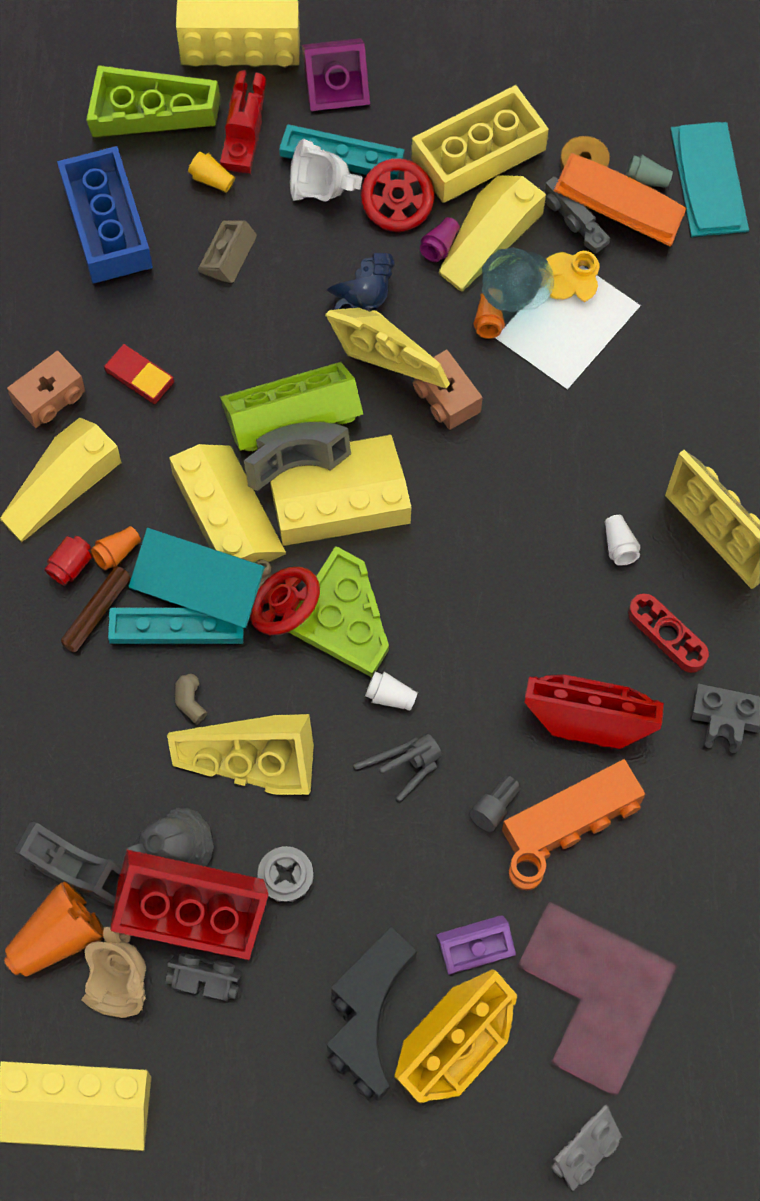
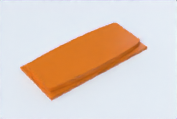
[553,153,686,247]

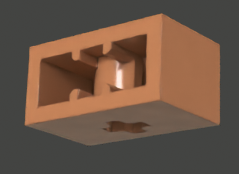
[7,350,86,428]
[413,350,483,430]

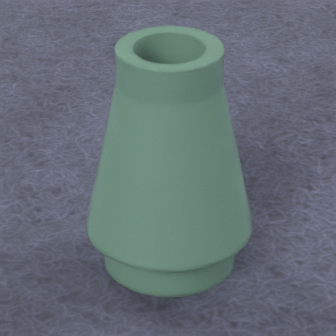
[625,154,673,189]

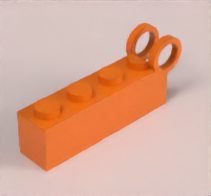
[502,759,646,890]

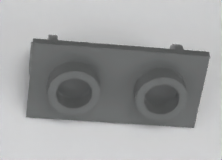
[166,953,243,1001]

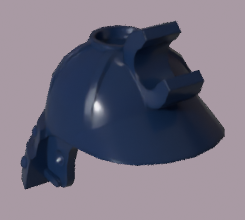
[327,253,395,311]

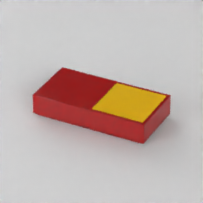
[104,344,174,405]

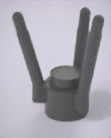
[353,734,442,802]

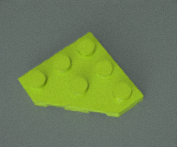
[289,546,389,677]

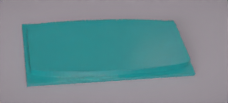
[671,122,749,237]
[129,528,265,628]

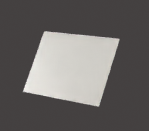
[496,266,641,389]

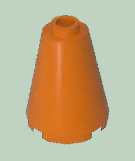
[4,882,104,977]

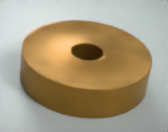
[560,136,610,171]

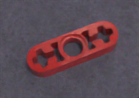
[628,594,709,673]

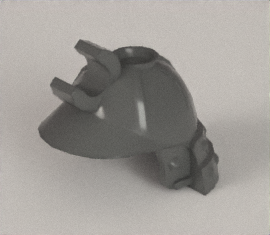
[124,807,214,866]

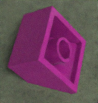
[302,38,370,111]

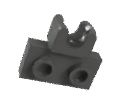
[691,684,760,753]

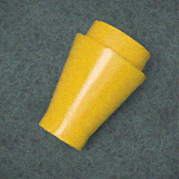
[188,152,235,193]

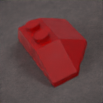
[524,674,664,749]

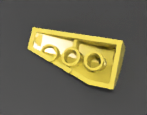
[439,175,546,292]
[326,308,450,389]
[0,418,122,543]
[167,714,314,795]

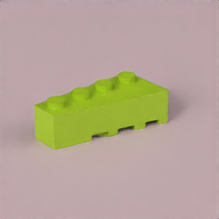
[87,66,221,137]

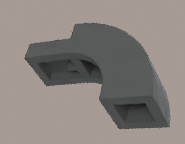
[244,422,351,491]
[13,821,122,907]

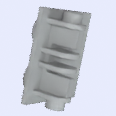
[551,1105,622,1191]

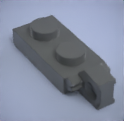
[545,176,610,254]

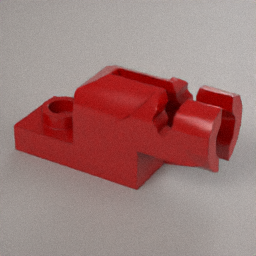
[220,71,266,174]

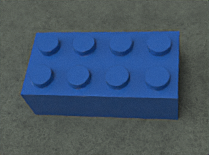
[57,146,153,284]

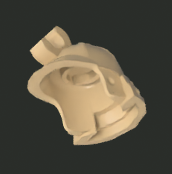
[81,927,146,1018]

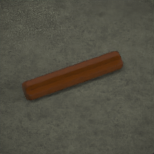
[61,566,130,652]

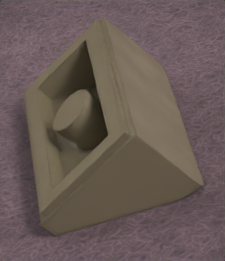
[198,221,257,283]

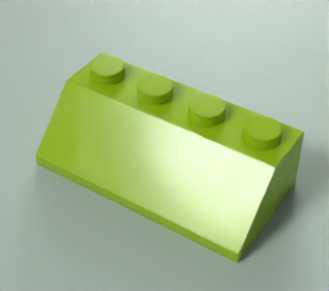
[220,362,363,451]

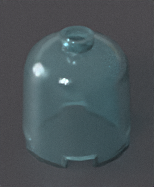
[482,247,555,312]

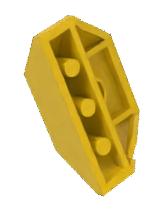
[394,969,517,1103]

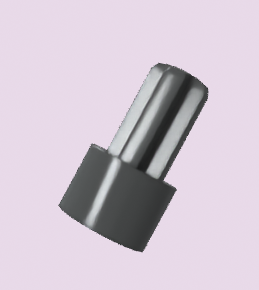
[469,776,520,832]

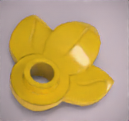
[541,251,599,302]

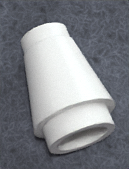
[605,515,641,566]
[365,671,418,711]

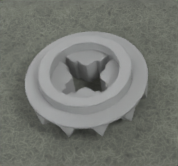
[257,846,313,902]

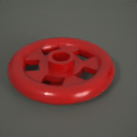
[361,159,434,232]
[250,567,320,635]

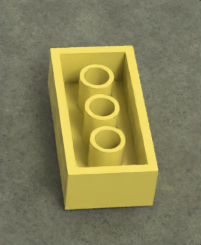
[176,0,300,67]
[411,85,549,203]

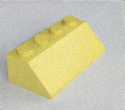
[169,444,286,563]
[0,1062,151,1151]

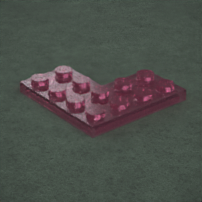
[518,902,677,1096]

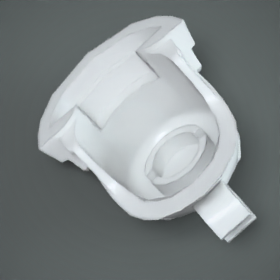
[290,139,363,202]

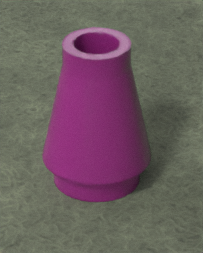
[420,217,460,262]

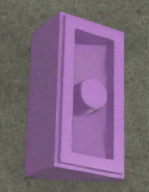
[436,915,516,975]

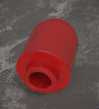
[44,536,92,586]

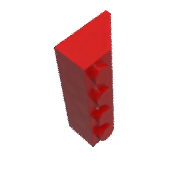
[110,849,269,960]

